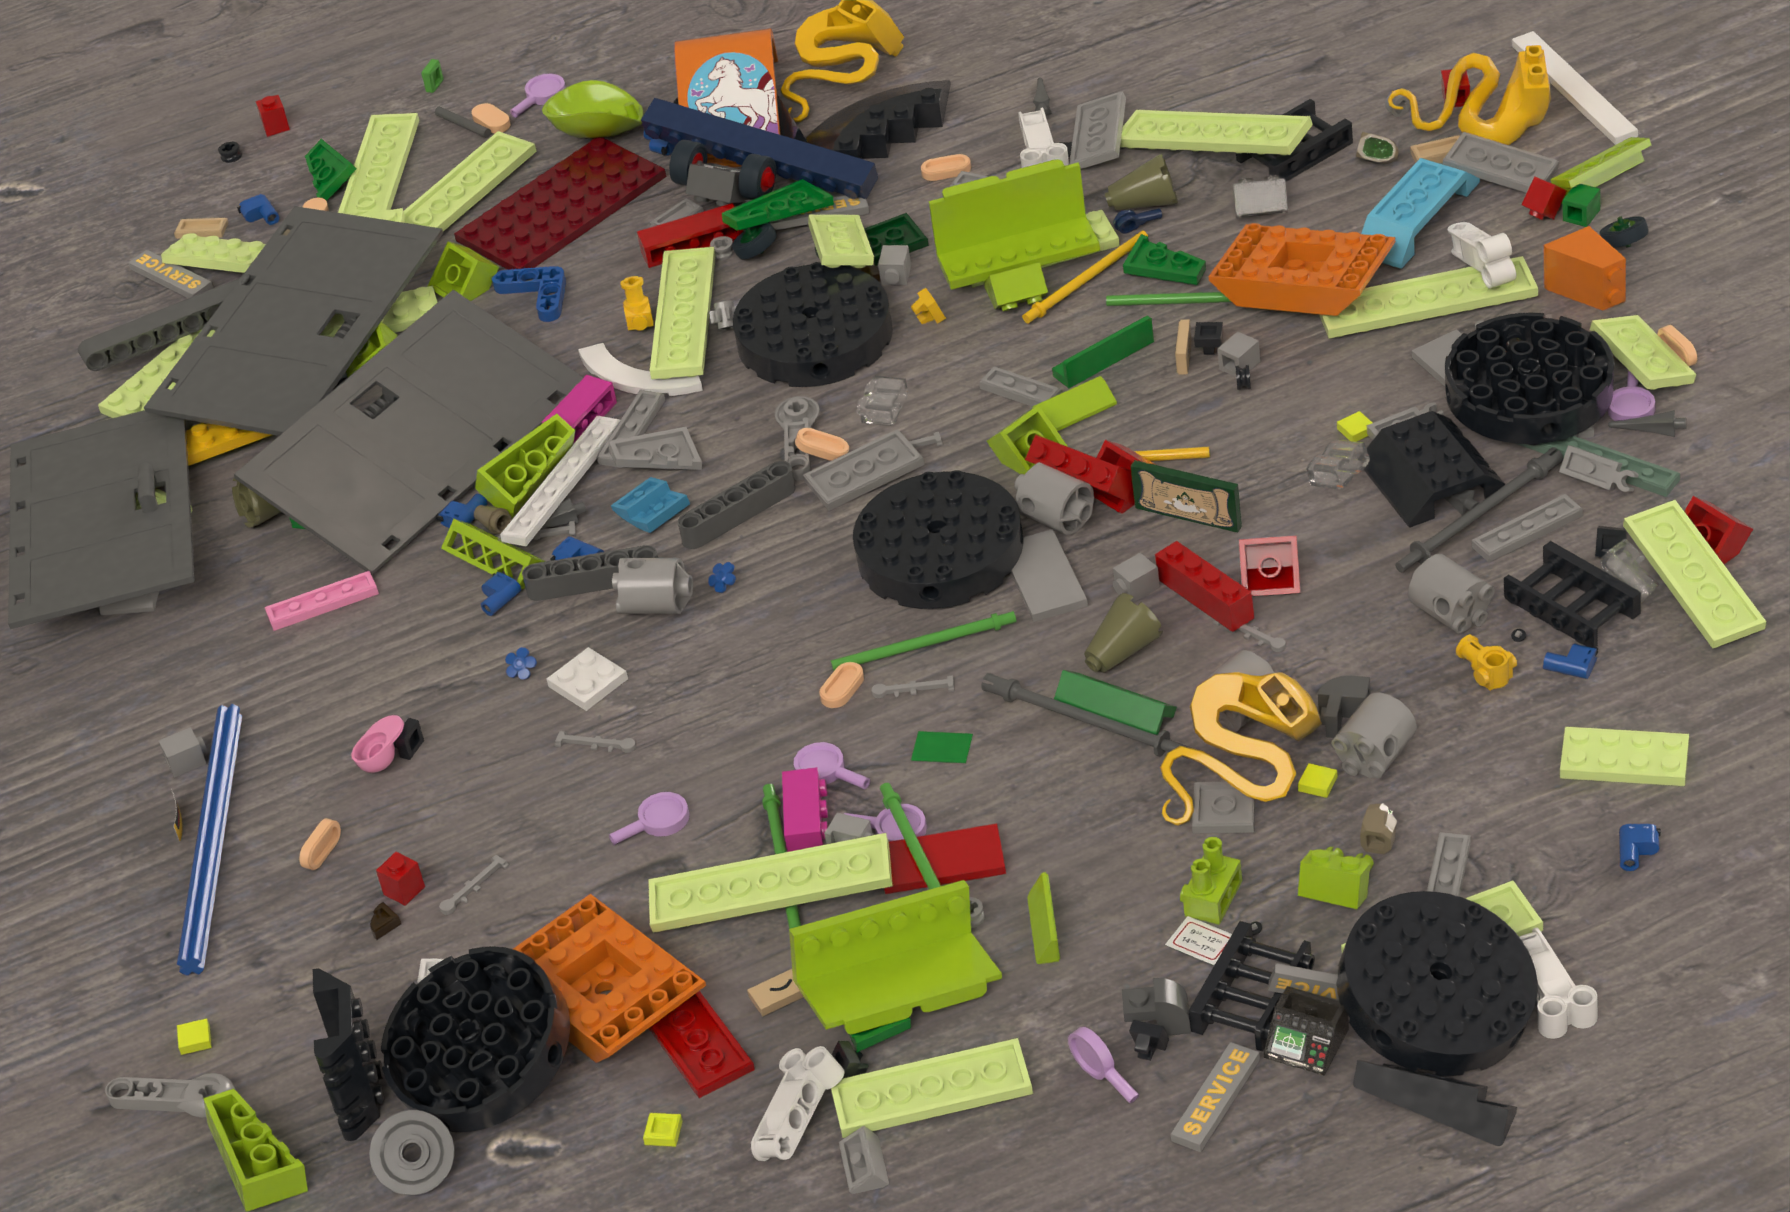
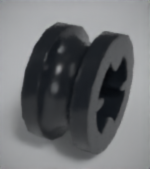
[218,141,242,163]
[1235,365,1251,390]

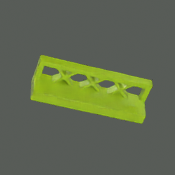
[1550,137,1652,204]
[441,519,546,589]

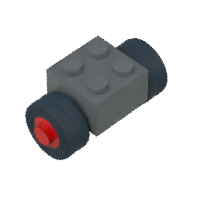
[669,140,776,206]

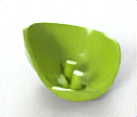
[542,80,645,139]

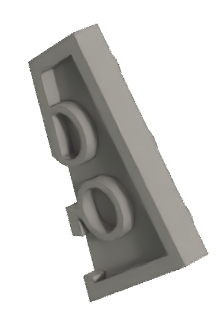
[609,427,702,470]

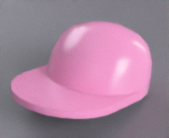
[351,715,404,773]

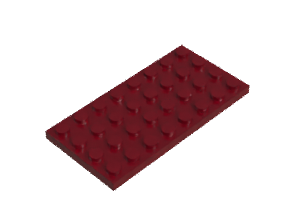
[454,137,667,270]

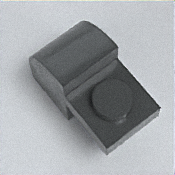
[1318,676,1371,738]
[1122,978,1191,1036]

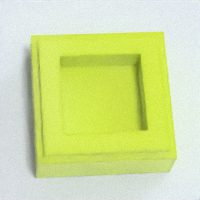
[1337,411,1373,443]
[1298,763,1338,798]
[177,1018,212,1055]
[643,1113,683,1147]

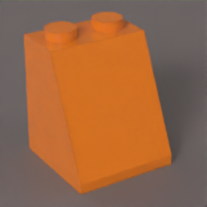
[1543,226,1626,311]

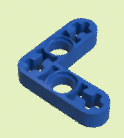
[492,266,566,322]

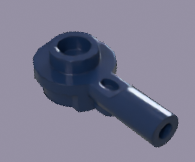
[1113,208,1162,234]

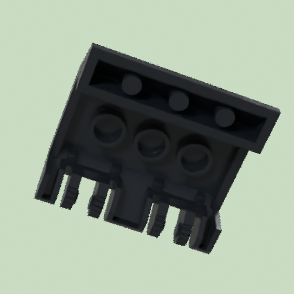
[1358,411,1505,528]
[313,968,384,1141]

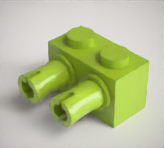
[1180,837,1242,925]
[1298,847,1374,909]

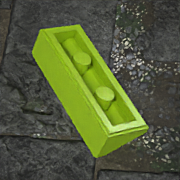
[1032,376,1117,431]
[1027,872,1060,964]

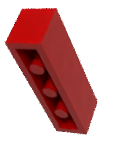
[636,203,743,268]
[1025,434,1133,501]
[1155,541,1255,632]

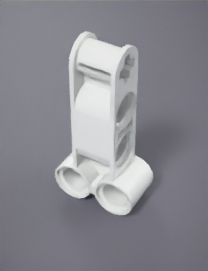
[1018,107,1069,168]
[1447,222,1516,289]
[1520,927,1598,1039]
[751,1046,844,1161]

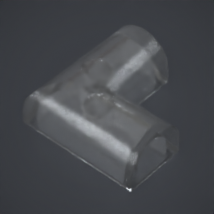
[1600,539,1659,604]

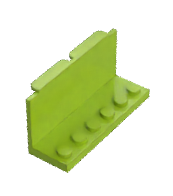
[929,159,1100,290]
[789,880,1002,1034]

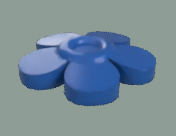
[708,562,736,593]
[505,647,537,680]

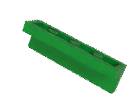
[1052,315,1154,389]
[1054,670,1177,735]

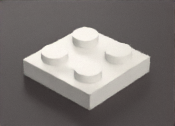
[547,647,628,711]

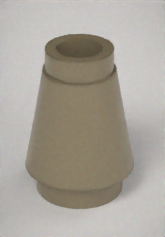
[474,505,512,534]

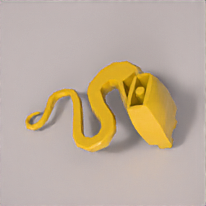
[780,0,904,122]
[1388,45,1551,145]
[1160,672,1322,826]

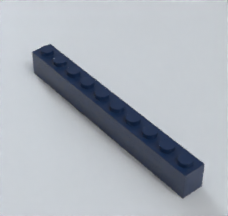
[641,98,878,199]

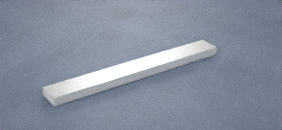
[1512,31,1638,145]
[500,416,620,546]

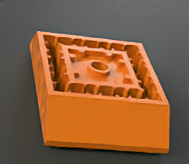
[1208,223,1396,316]
[513,894,706,1063]

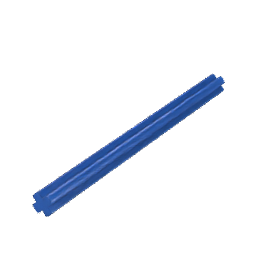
[177,704,242,976]

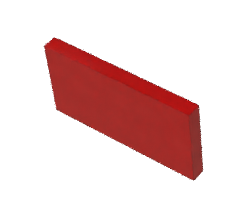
[884,823,1006,894]
[649,991,755,1098]

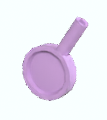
[510,74,566,118]
[1607,371,1655,421]
[794,742,870,789]
[609,792,689,845]
[844,804,927,842]
[1068,1027,1139,1103]

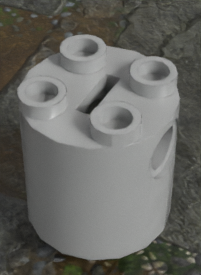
[1015,462,1094,535]
[1408,554,1495,634]
[612,558,693,614]
[1207,650,1274,732]
[1331,692,1417,779]

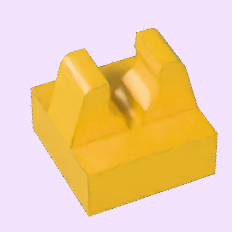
[911,288,946,324]

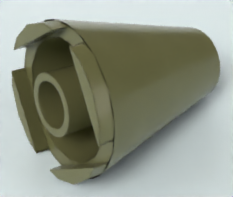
[1105,154,1178,211]
[232,478,281,528]
[1084,593,1163,673]

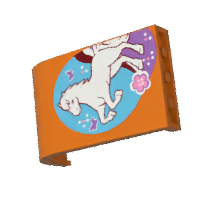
[675,28,781,168]

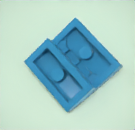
[611,477,690,533]

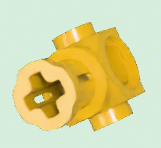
[620,276,654,331]
[1456,634,1517,691]

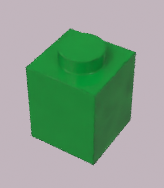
[1563,184,1600,227]

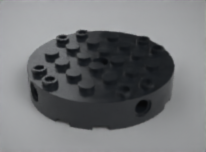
[733,262,893,387]
[1445,312,1614,446]
[853,470,1024,609]
[1336,891,1538,1076]
[381,946,570,1132]

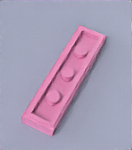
[264,571,379,631]

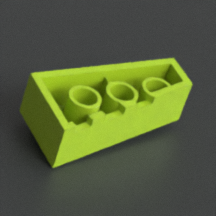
[475,413,575,519]
[203,1089,308,1212]

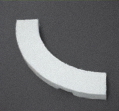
[578,343,703,396]

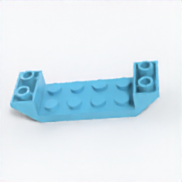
[1361,158,1480,269]

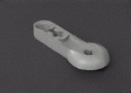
[775,396,820,481]
[105,1073,235,1118]

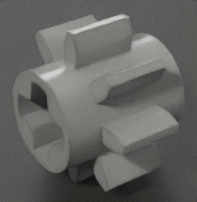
[709,301,736,330]

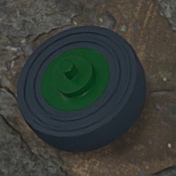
[1600,216,1649,248]
[732,222,777,259]

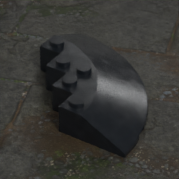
[806,80,951,160]

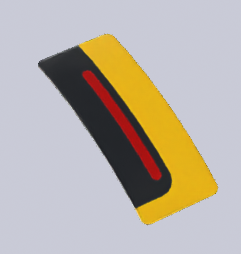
[171,789,183,841]

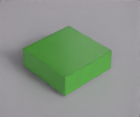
[421,59,444,93]

